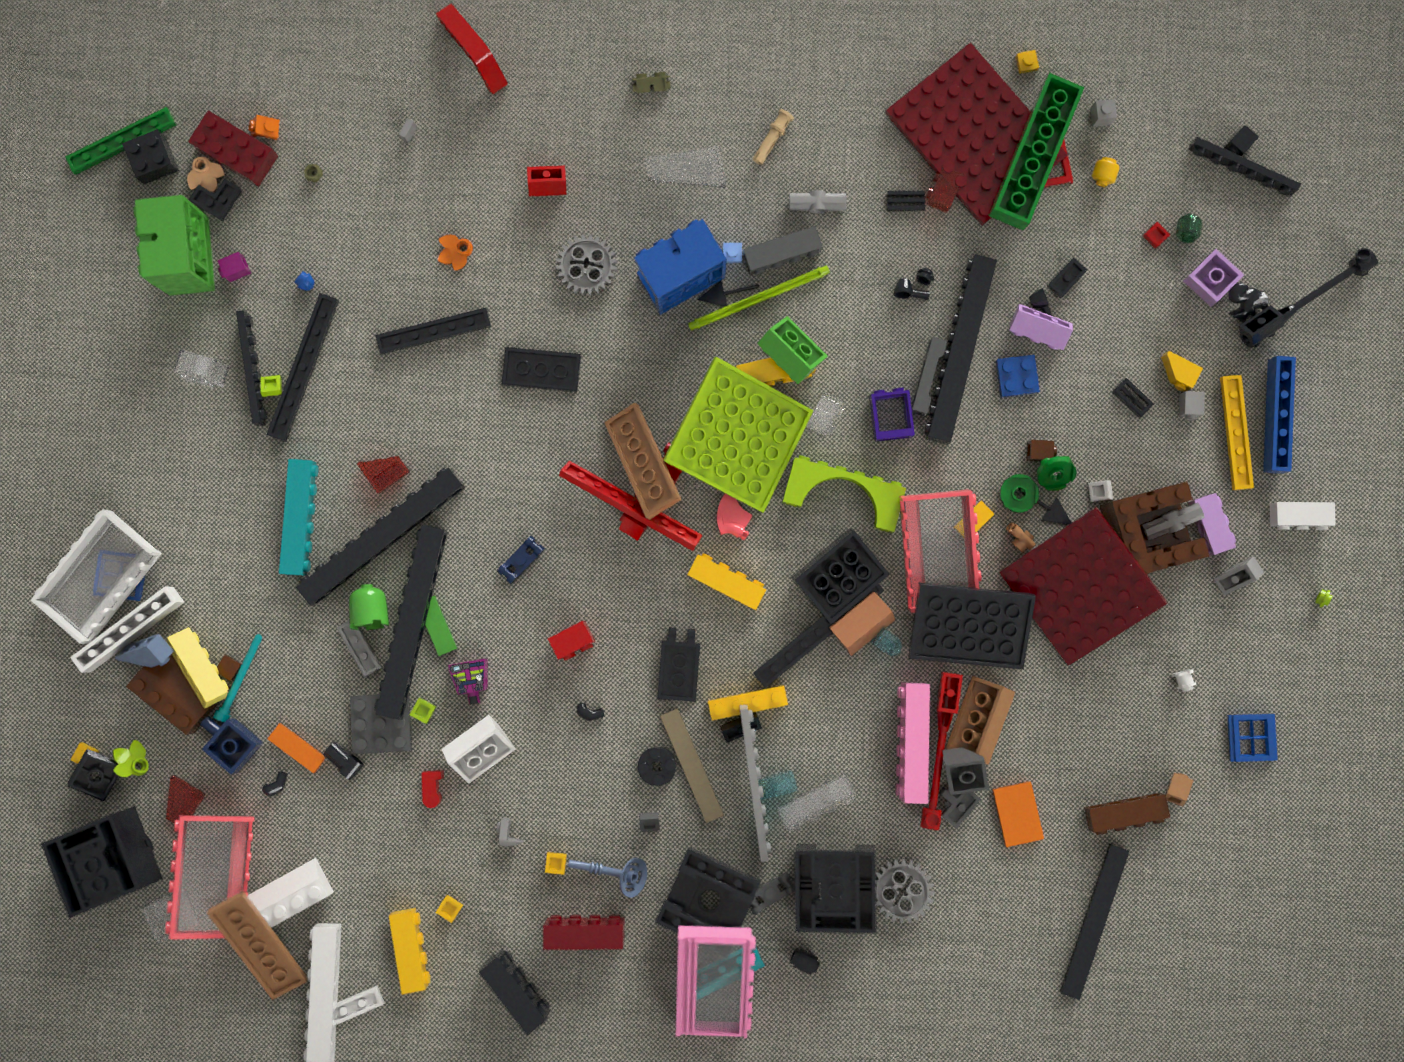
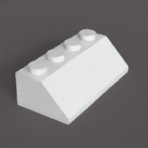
[248,858,334,928]

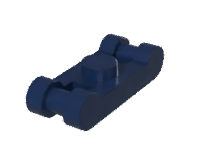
[497,535,545,584]

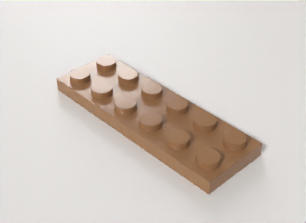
[604,403,681,519]
[207,891,308,1000]

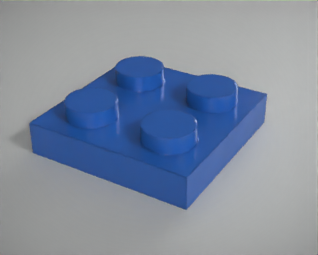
[996,355,1040,398]

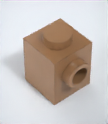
[1165,773,1194,807]

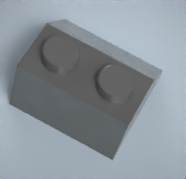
[942,747,989,795]

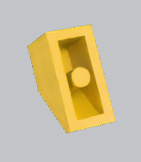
[1161,351,1203,392]

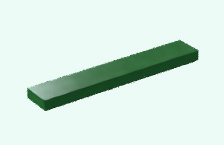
[65,107,177,175]

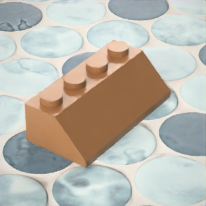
[946,676,1016,765]

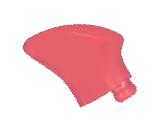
[717,494,753,540]

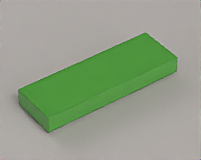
[425,596,458,656]

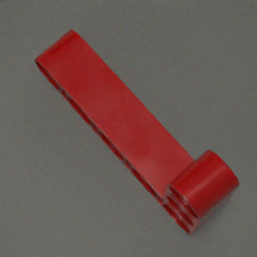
[436,3,508,95]

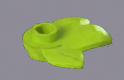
[113,740,149,777]

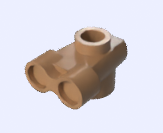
[1006,522,1035,553]

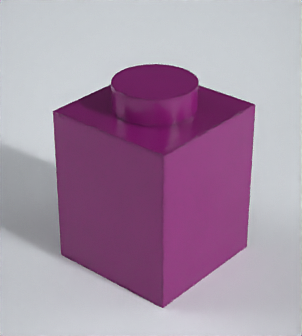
[217,252,251,282]

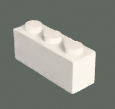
[1270,502,1335,530]

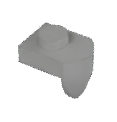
[496,817,524,847]

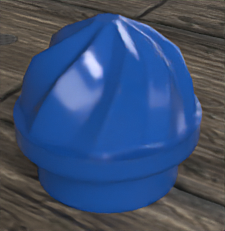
[294,271,314,291]

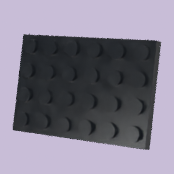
[908,583,1036,670]

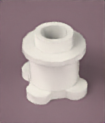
[1171,669,1196,692]

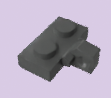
[939,788,982,829]

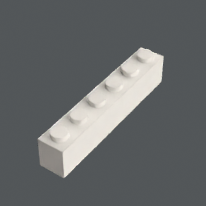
[70,586,184,673]

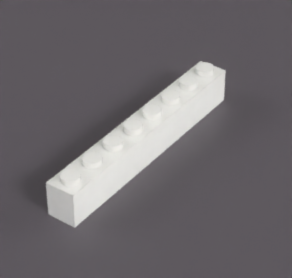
[303,923,341,1062]

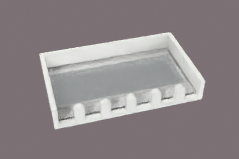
[31,509,162,644]

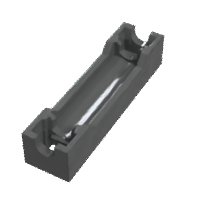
[911,337,947,416]

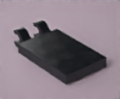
[657,627,700,702]

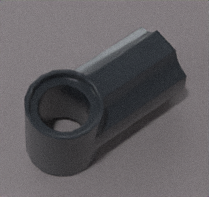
[323,741,364,780]

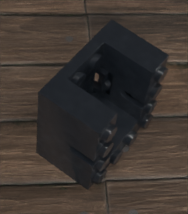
[41,806,163,919]
[795,844,876,934]

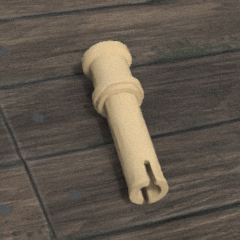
[752,109,794,165]

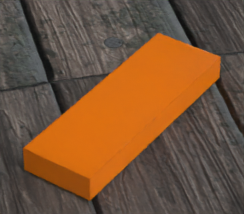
[268,723,326,774]

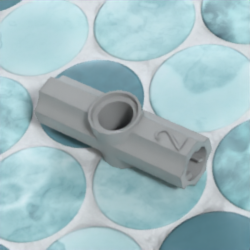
[789,190,847,214]
[1142,503,1205,540]

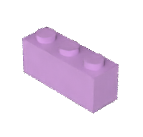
[1010,304,1073,350]
[1188,493,1236,555]

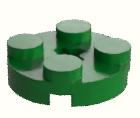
[1037,456,1077,491]
[999,474,1039,513]

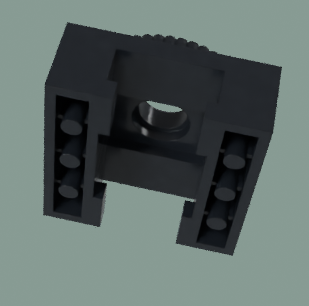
[655,847,762,957]

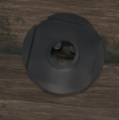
[638,747,676,786]

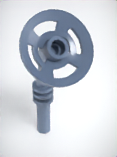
[568,858,647,897]

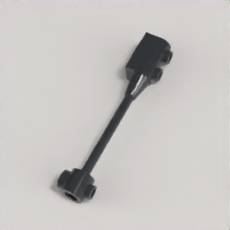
[1239,248,1378,348]

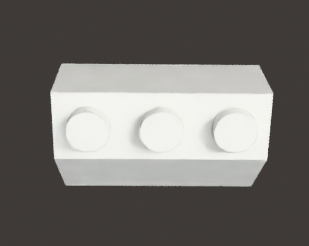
[442,715,516,784]

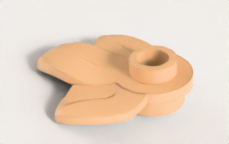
[187,157,224,193]

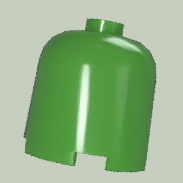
[349,584,389,630]

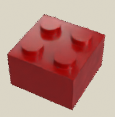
[548,621,596,661]

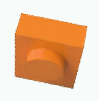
[248,115,279,140]

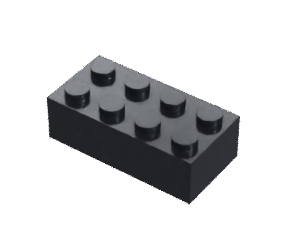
[478,948,550,1036]

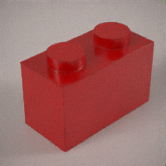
[527,165,567,197]

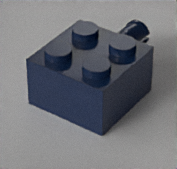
[200,716,263,775]

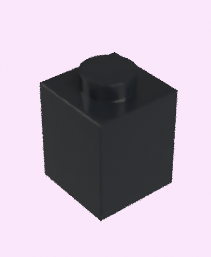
[1224,125,1259,156]

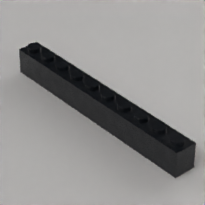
[924,254,997,445]
[296,467,466,606]
[374,525,448,720]

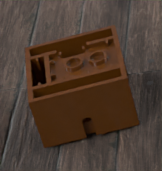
[1100,481,1210,574]

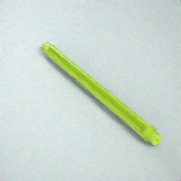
[688,265,830,331]

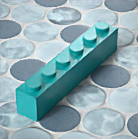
[279,459,319,576]

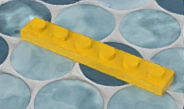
[1220,375,1254,490]

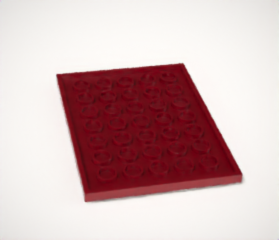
[885,42,1068,226]

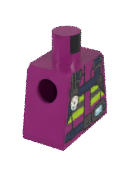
[448,658,488,705]

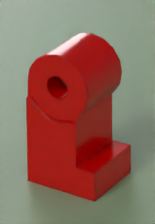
[421,770,444,808]

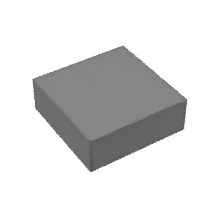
[399,118,417,144]

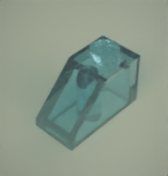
[758,770,798,800]

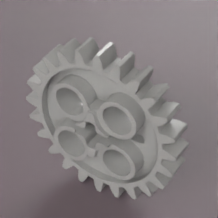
[556,234,617,296]
[876,858,935,924]

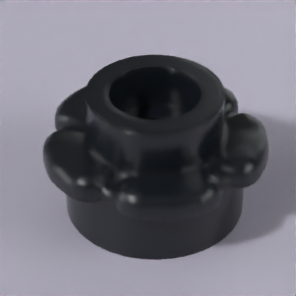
[916,268,935,285]

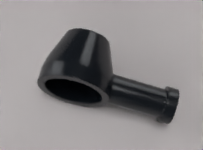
[894,278,930,301]
[1029,288,1052,316]

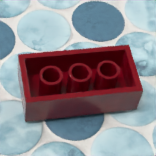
[188,110,278,187]
[543,914,625,950]

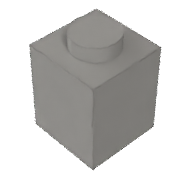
[1090,99,1117,127]
[1179,391,1205,420]

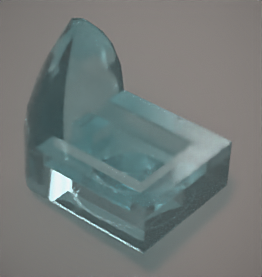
[872,627,902,657]

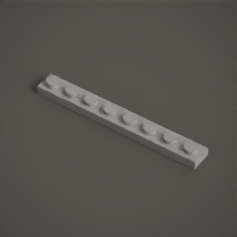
[739,704,771,862]

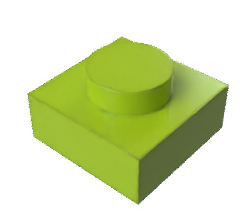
[261,375,282,397]
[409,698,437,724]

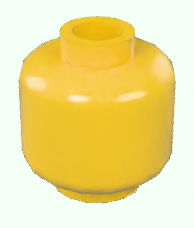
[1092,157,1120,187]

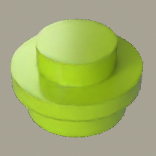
[1315,589,1332,608]

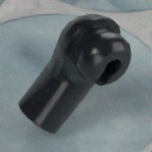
[576,703,605,721]
[262,771,288,796]

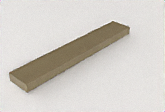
[660,708,724,823]

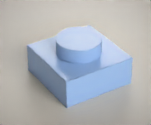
[723,243,742,263]

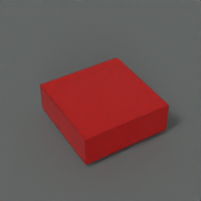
[1142,221,1171,249]

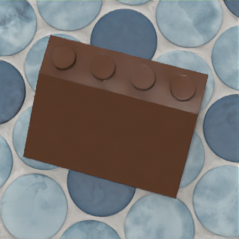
[126,654,230,735]

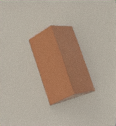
[829,591,895,656]

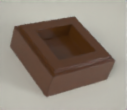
[217,654,242,681]

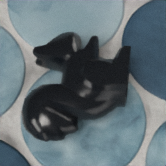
[1228,283,1268,322]

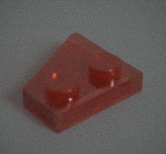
[357,456,410,494]
[166,775,206,824]

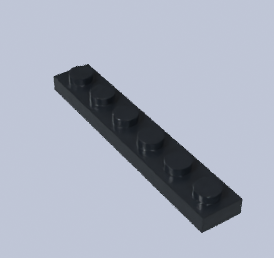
[1188,137,1301,196]
[375,307,492,355]
[236,310,267,426]

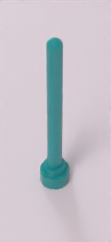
[213,634,262,722]

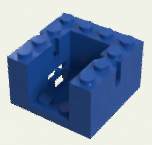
[634,219,727,315]

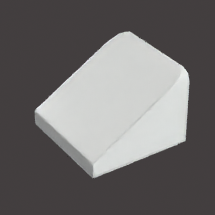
[1088,480,1113,502]

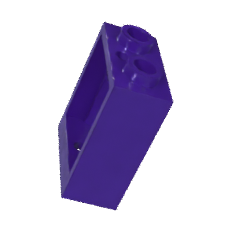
[869,388,915,442]

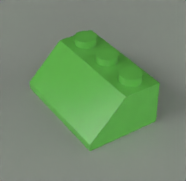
[757,316,828,384]

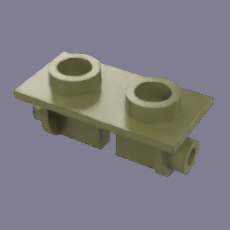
[632,72,671,94]

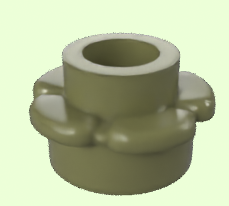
[304,164,323,183]

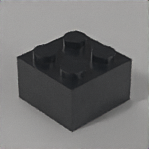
[122,129,179,185]

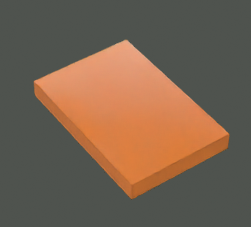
[992,781,1044,847]

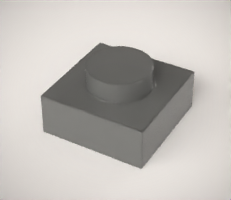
[639,812,660,832]

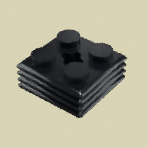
[67,749,119,801]

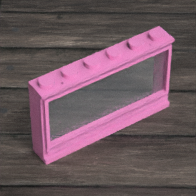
[676,926,755,1038]

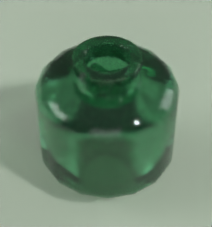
[1176,213,1203,243]

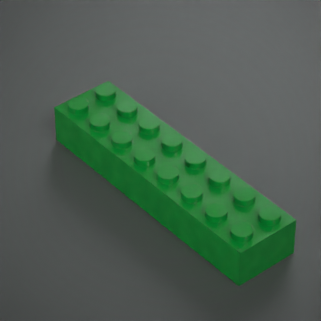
[989,73,1085,231]

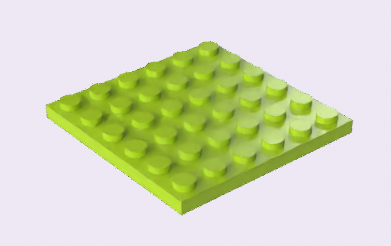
[663,357,814,513]

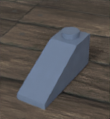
[115,634,174,667]

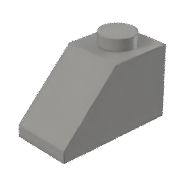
[1214,556,1264,595]

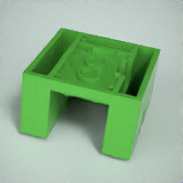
[133,195,215,296]

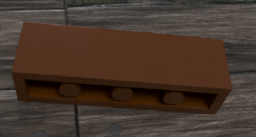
[1084,792,1171,835]

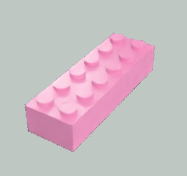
[896,682,930,804]

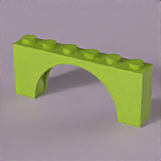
[782,455,906,533]

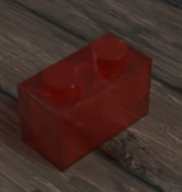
[925,168,964,213]

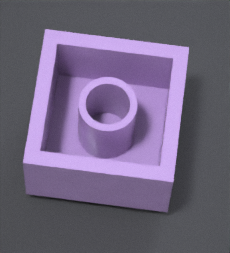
[1183,249,1244,307]

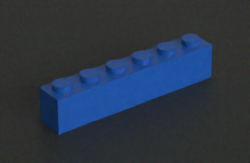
[1263,356,1296,474]

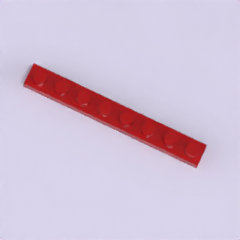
[559,460,703,551]

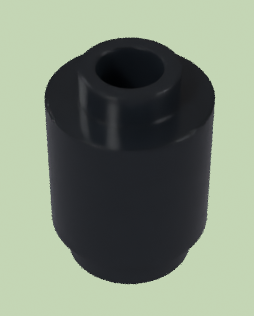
[789,949,820,975]

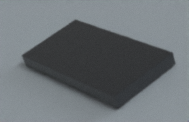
[501,347,581,392]

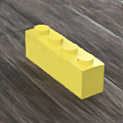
[166,628,229,709]

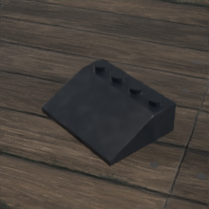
[791,529,890,624]

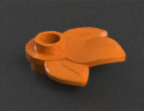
[437,235,473,271]

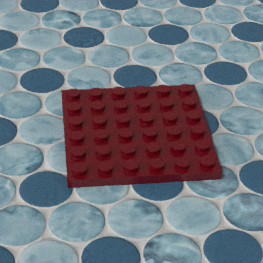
[999,507,1168,666]

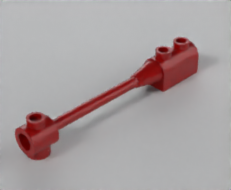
[920,672,963,830]

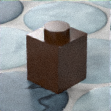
[1026,440,1057,462]

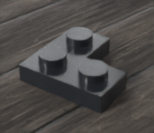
[189,178,243,221]

